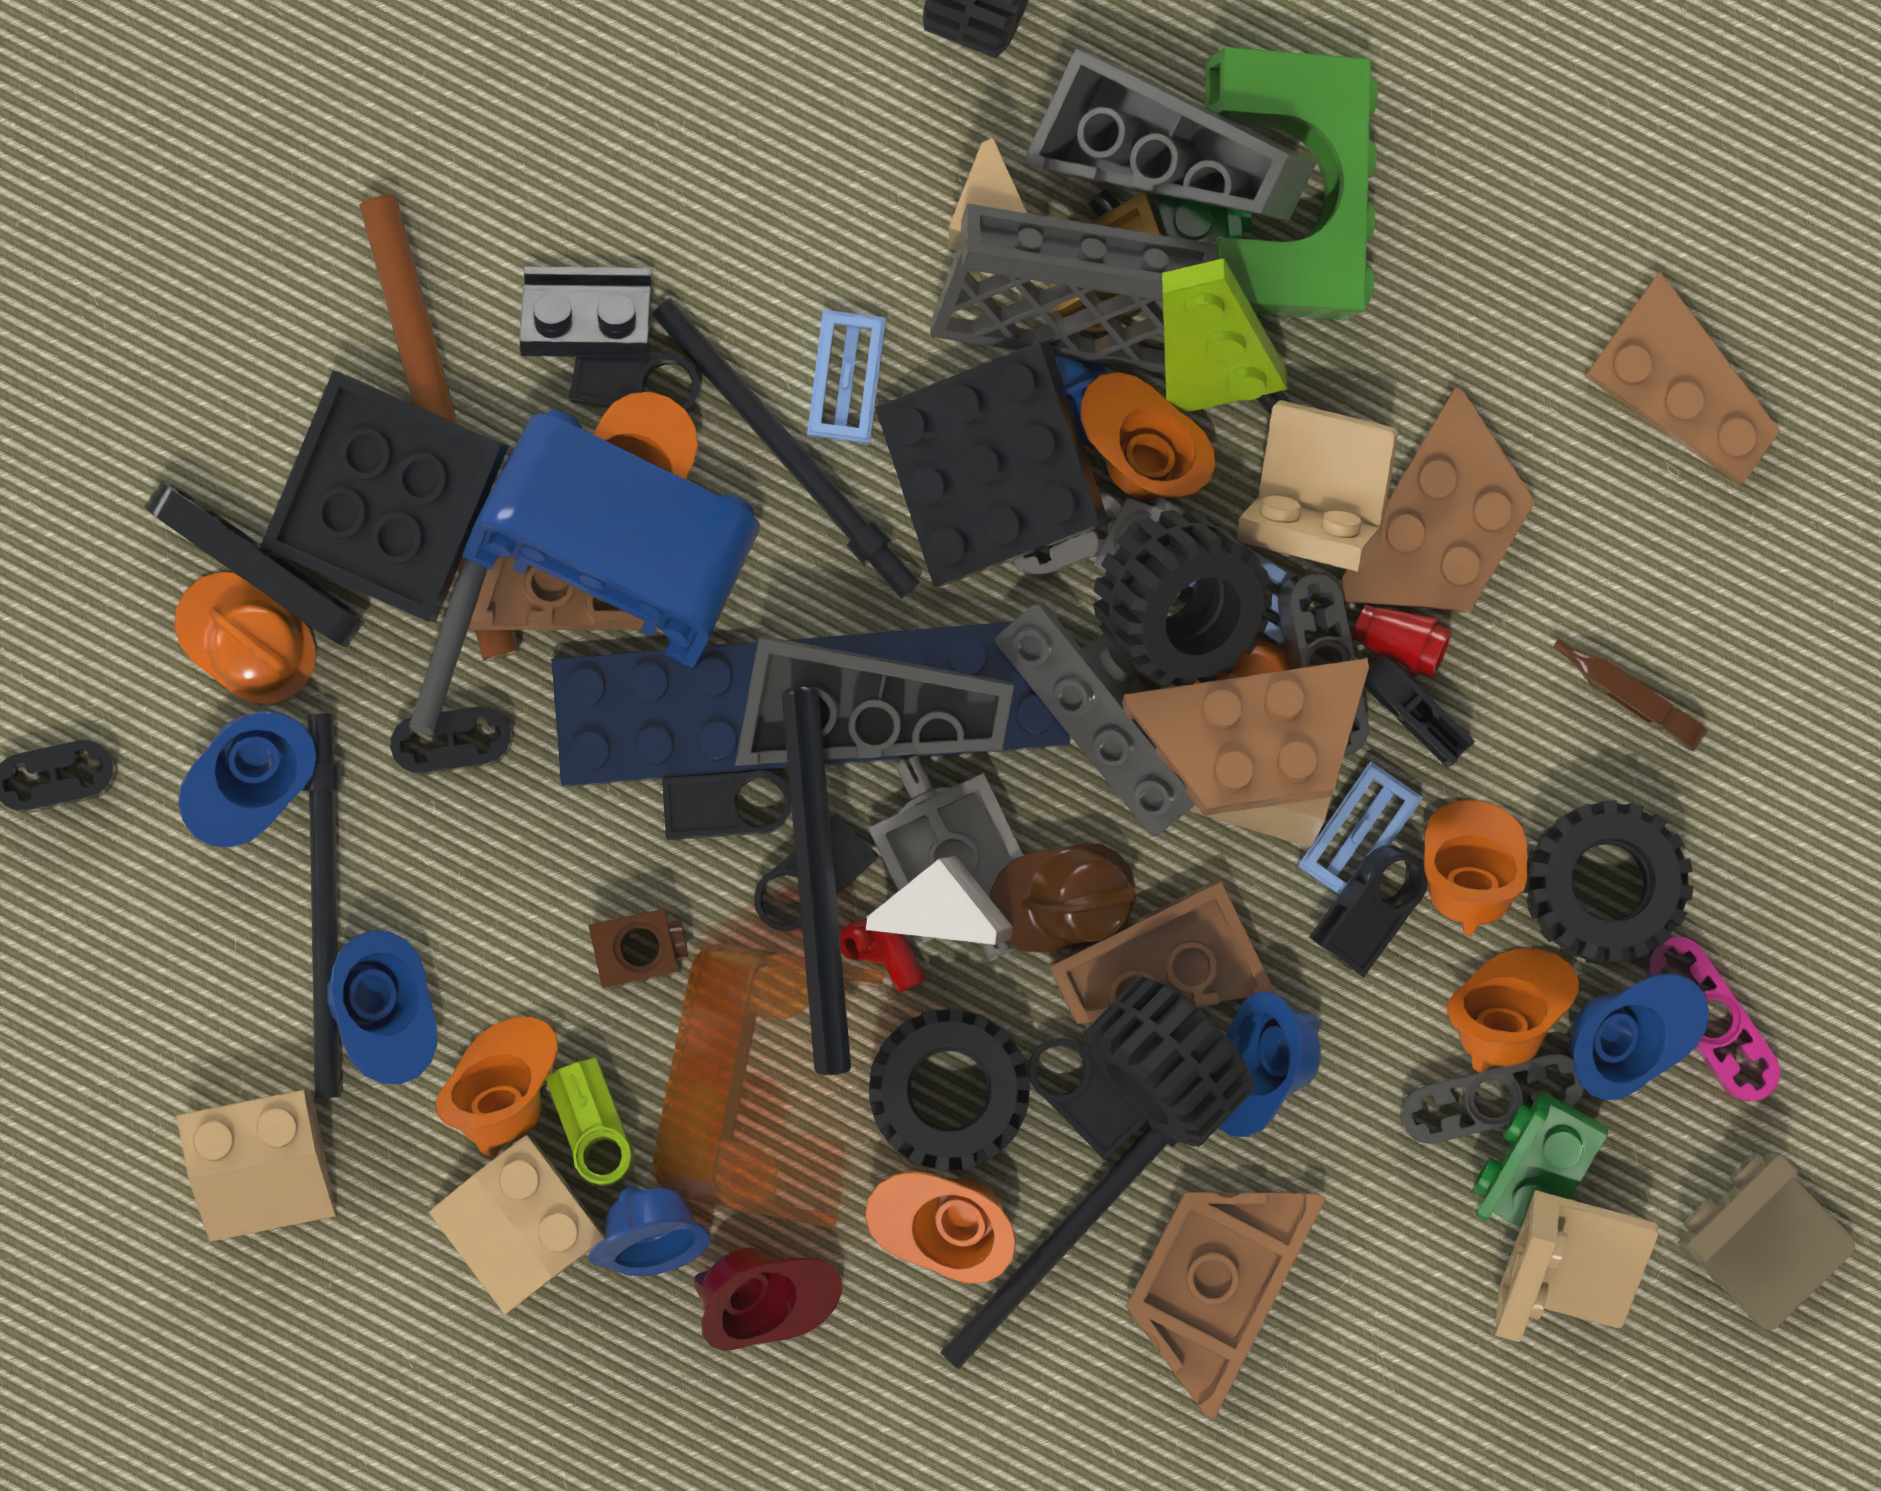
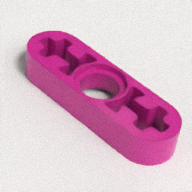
[1645,937,1780,1101]

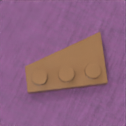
[1047,879,1276,1024]

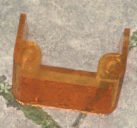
[652,944,885,1229]

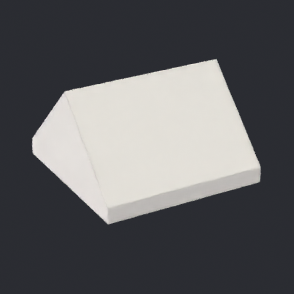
[866,856,1012,945]

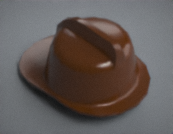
[990,843,1136,953]

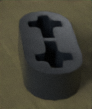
[390,707,513,775]
[0,740,117,812]

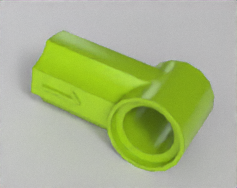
[546,1057,636,1188]

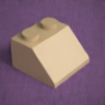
[176,1090,337,1242]
[429,1135,605,1315]

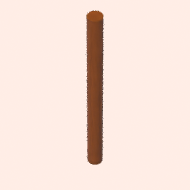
[359,194,520,661]

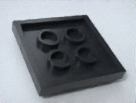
[875,342,1110,587]
[260,370,509,623]

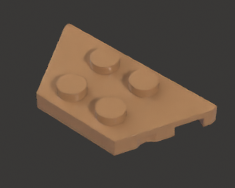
[1338,387,1535,613]
[1122,658,1369,816]
[1125,1192,1326,1419]

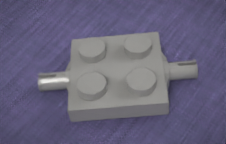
[868,755,1023,963]

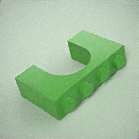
[1205,47,1378,320]

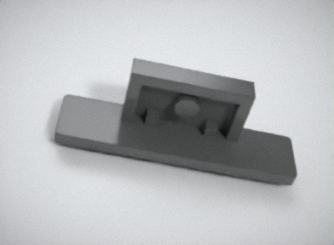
[995,602,1196,837]

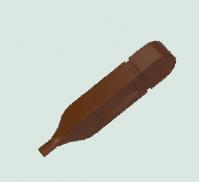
[1552,639,1707,751]

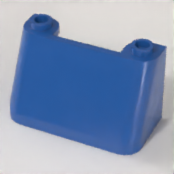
[462,410,760,668]

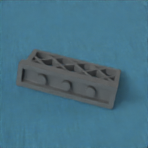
[930,204,1218,374]

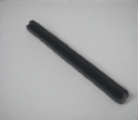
[782,687,851,1076]

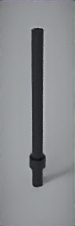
[652,298,920,599]
[303,713,341,1098]
[940,1121,1179,1370]

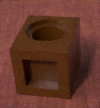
[588,908,689,990]

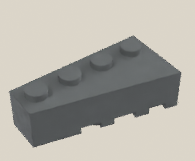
[1022,48,1316,221]
[735,636,1015,766]

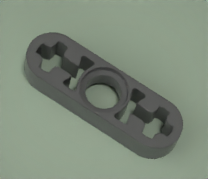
[1278,574,1369,756]
[1400,1054,1584,1144]

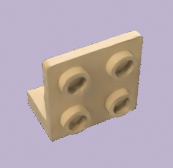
[1236,400,1398,572]
[1495,1190,1658,1342]

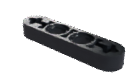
[144,479,365,648]

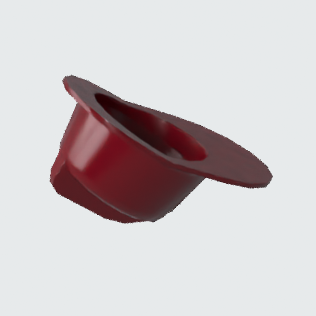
[694,1247,842,1351]

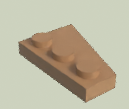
[1585,271,1780,486]
[469,557,660,630]

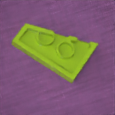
[1162,258,1287,413]

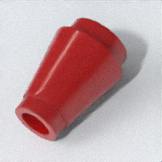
[1352,604,1452,678]

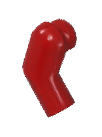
[840,919,927,994]

